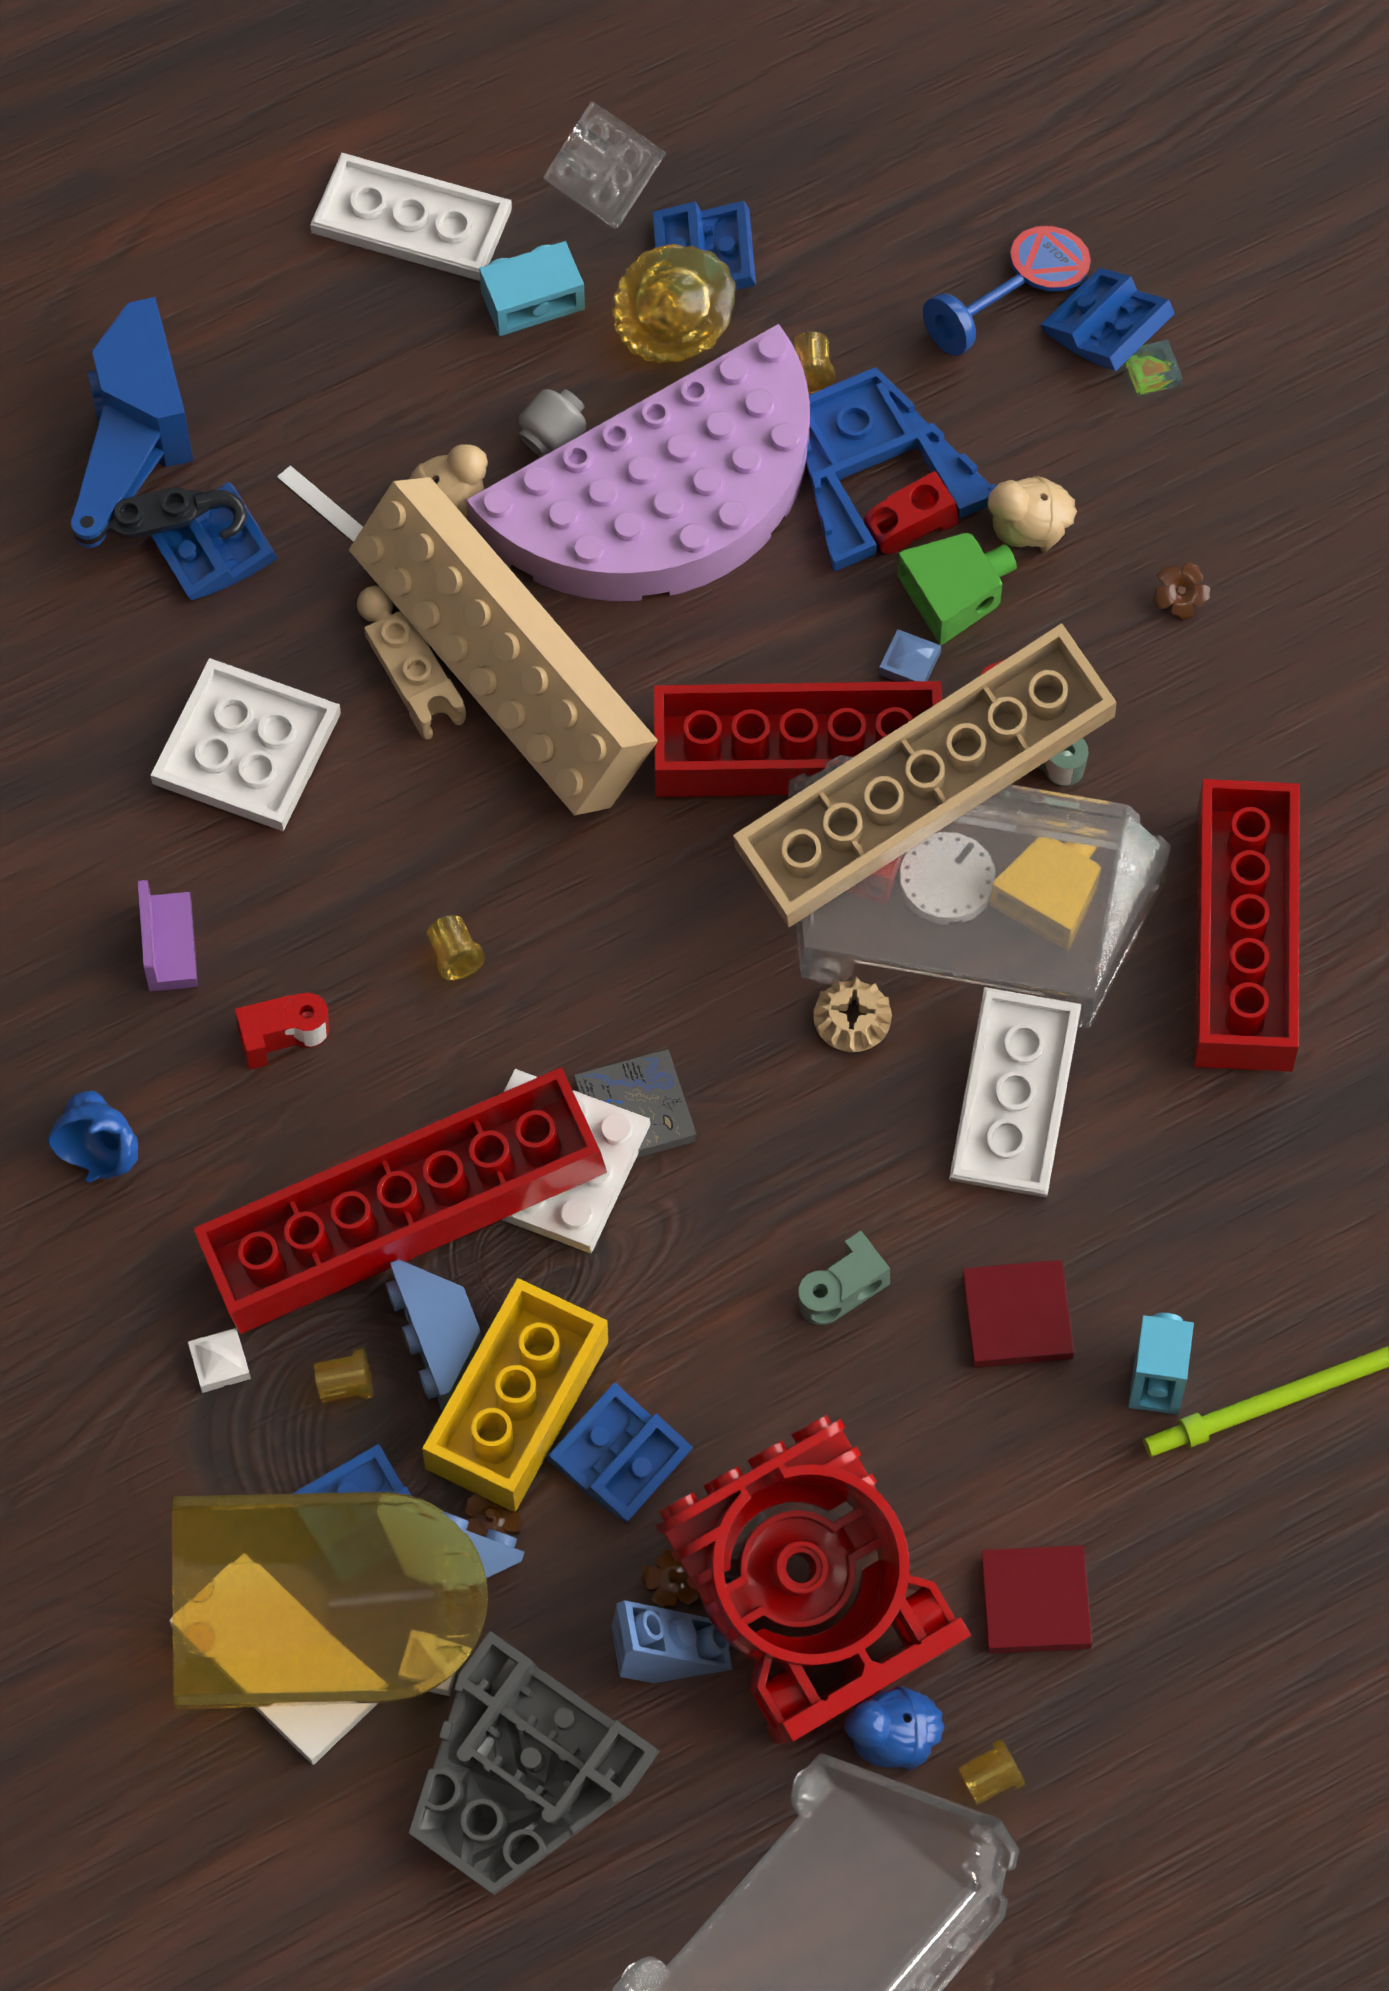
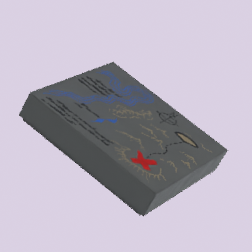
[574,1049,697,1158]

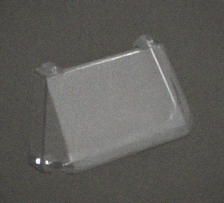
[787,755,1171,1028]
[612,1753,1019,1991]

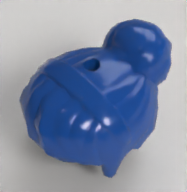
[47,1090,138,1183]
[844,1686,945,1770]

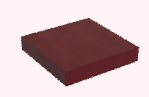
[962,1260,1075,1368]
[981,1545,1092,1654]

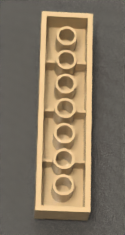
[349,477,658,816]
[733,623,1117,927]

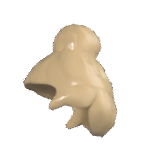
[409,445,488,518]
[988,476,1077,552]

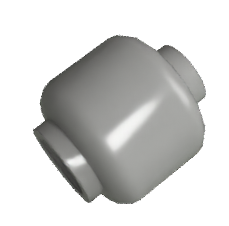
[518,389,586,457]

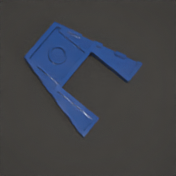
[806,367,997,572]

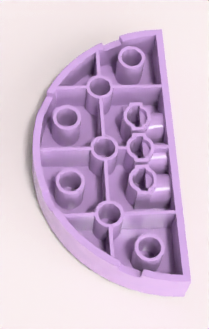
[466,324,810,601]

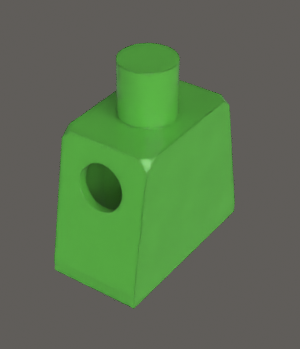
[897,533,1017,645]

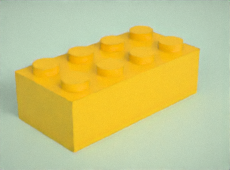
[422,1278,608,1512]

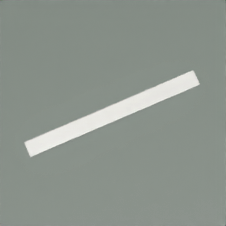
[277,465,363,542]

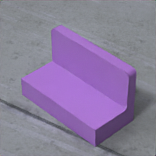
[138,880,198,992]

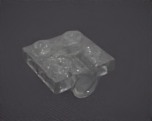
[543,101,667,229]

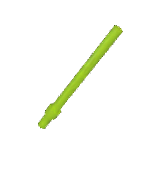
[1143,1346,1389,1457]

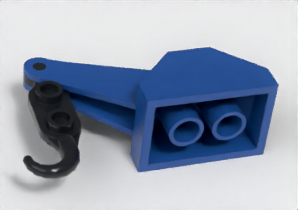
[71,297,247,548]

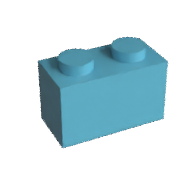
[479,241,585,336]
[1128,1313,1194,1415]

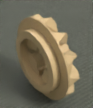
[814,976,892,1052]

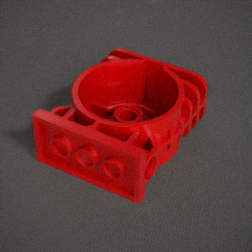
[655,1415,971,1744]

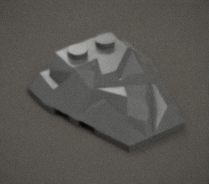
[409,1631,660,1895]

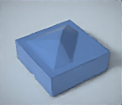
[879,629,941,682]

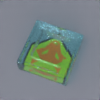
[1125,339,1182,396]

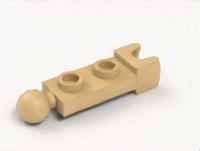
[357,585,466,740]

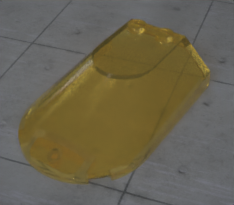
[172,1492,488,1710]

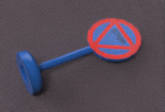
[923,226,1091,356]

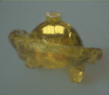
[612,244,736,364]

